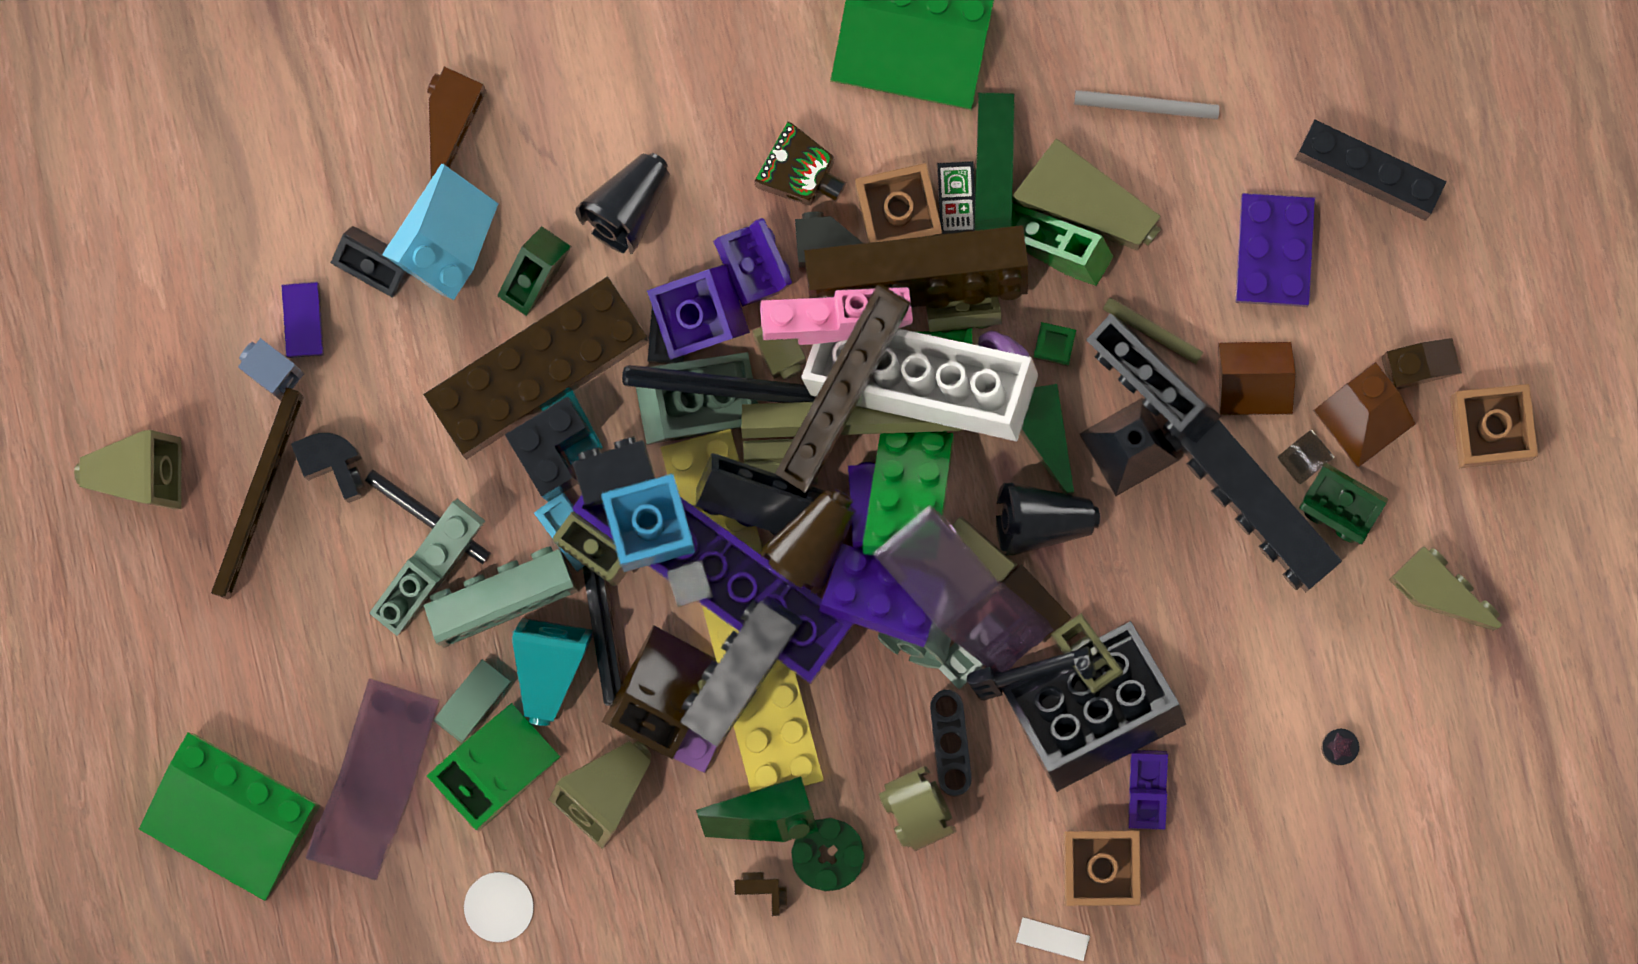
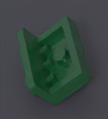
[1299,462,1388,545]

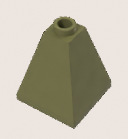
[74,430,181,510]
[549,741,652,849]

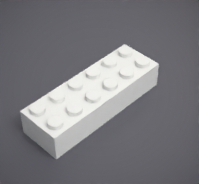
[802,329,1038,441]

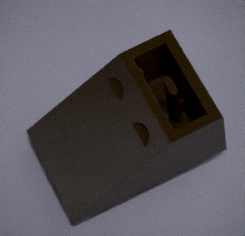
[602,625,717,759]

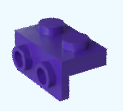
[713,218,792,307]

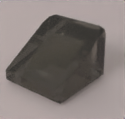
[1278,429,1334,484]
[667,560,713,607]

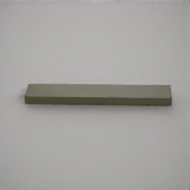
[741,402,962,438]

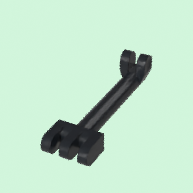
[966,647,1096,700]

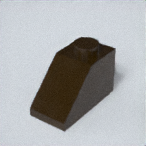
[1381,338,1462,390]

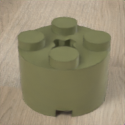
[879,766,956,851]

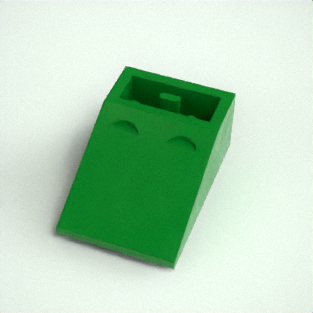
[426,703,560,831]

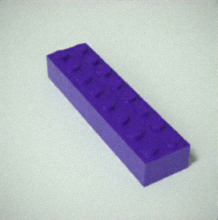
[572,495,854,684]

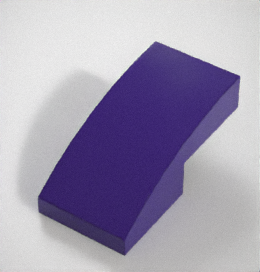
[1128,750,1168,829]

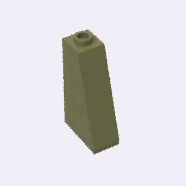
[1012,139,1161,250]

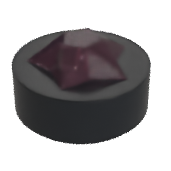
[1321,729,1359,766]

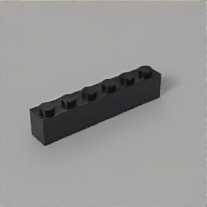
[1162,419,1342,593]

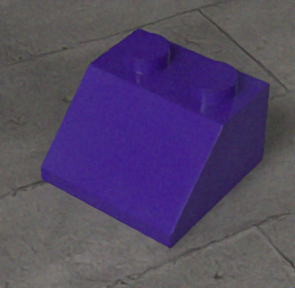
[647,264,750,359]

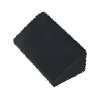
[330,226,408,298]

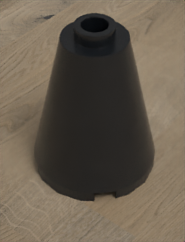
[575,153,670,254]
[996,482,1100,556]

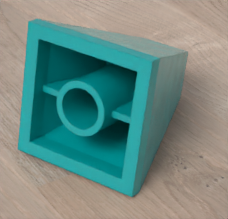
[512,618,593,726]

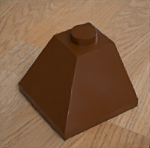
[1313,362,1416,468]

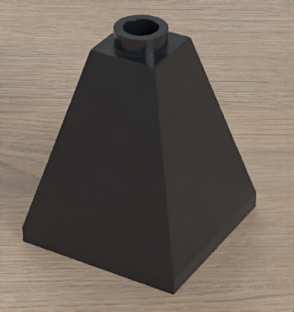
[1079,398,1179,497]

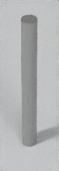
[1074,90,1219,119]

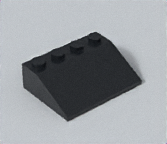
[1002,621,1186,792]

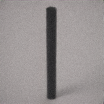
[365,470,491,565]

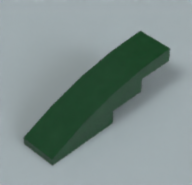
[974,92,1014,231]

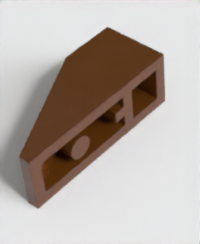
[427,66,486,179]

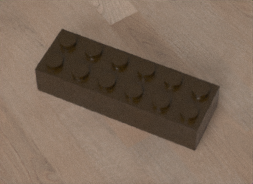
[804,225,1028,309]
[423,276,649,460]

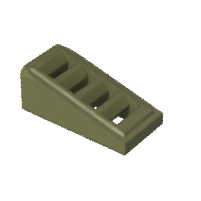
[1051,613,1124,694]

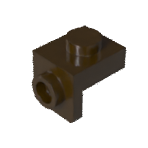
[734,872,787,916]

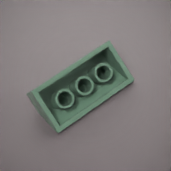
[424,546,578,648]

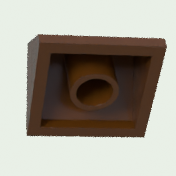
[1218,342,1296,415]

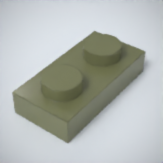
[926,297,1002,333]

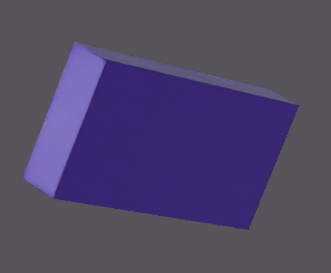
[281,282,324,358]

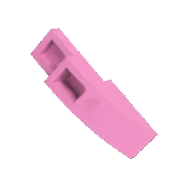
[760,287,913,345]

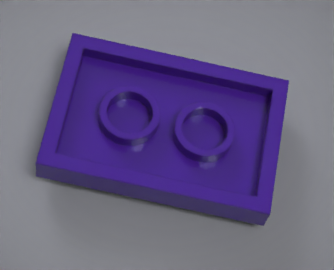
[1235,193,1315,307]
[819,544,946,647]

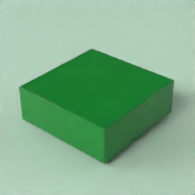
[1033,322,1077,366]

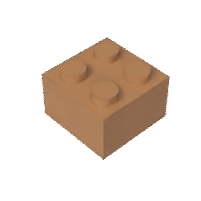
[855,163,942,243]
[1450,384,1538,469]
[1063,831,1141,906]

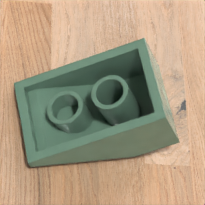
[636,352,758,445]

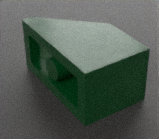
[497,226,571,316]

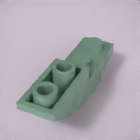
[369,498,485,636]

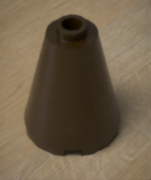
[760,489,856,594]

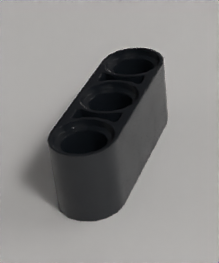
[930,690,972,797]

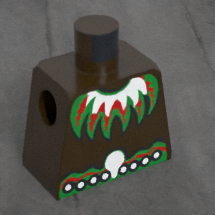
[754,121,846,206]

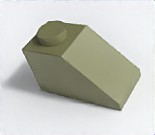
[753,326,806,380]

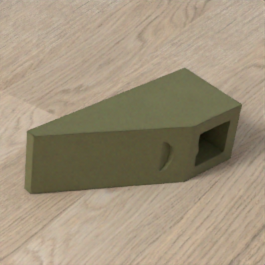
[1389,546,1502,631]

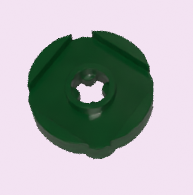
[791,818,865,891]

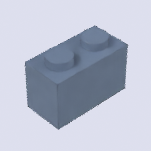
[238,338,305,401]

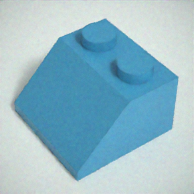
[601,474,695,572]

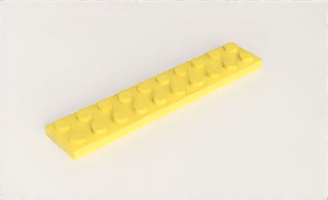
[660,429,824,792]

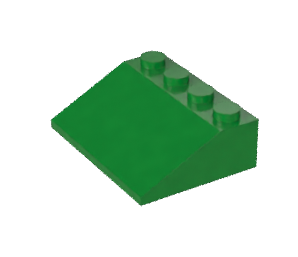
[830,0,994,110]
[139,732,321,901]

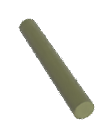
[1102,297,1203,364]

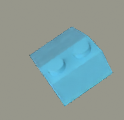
[382,164,498,300]

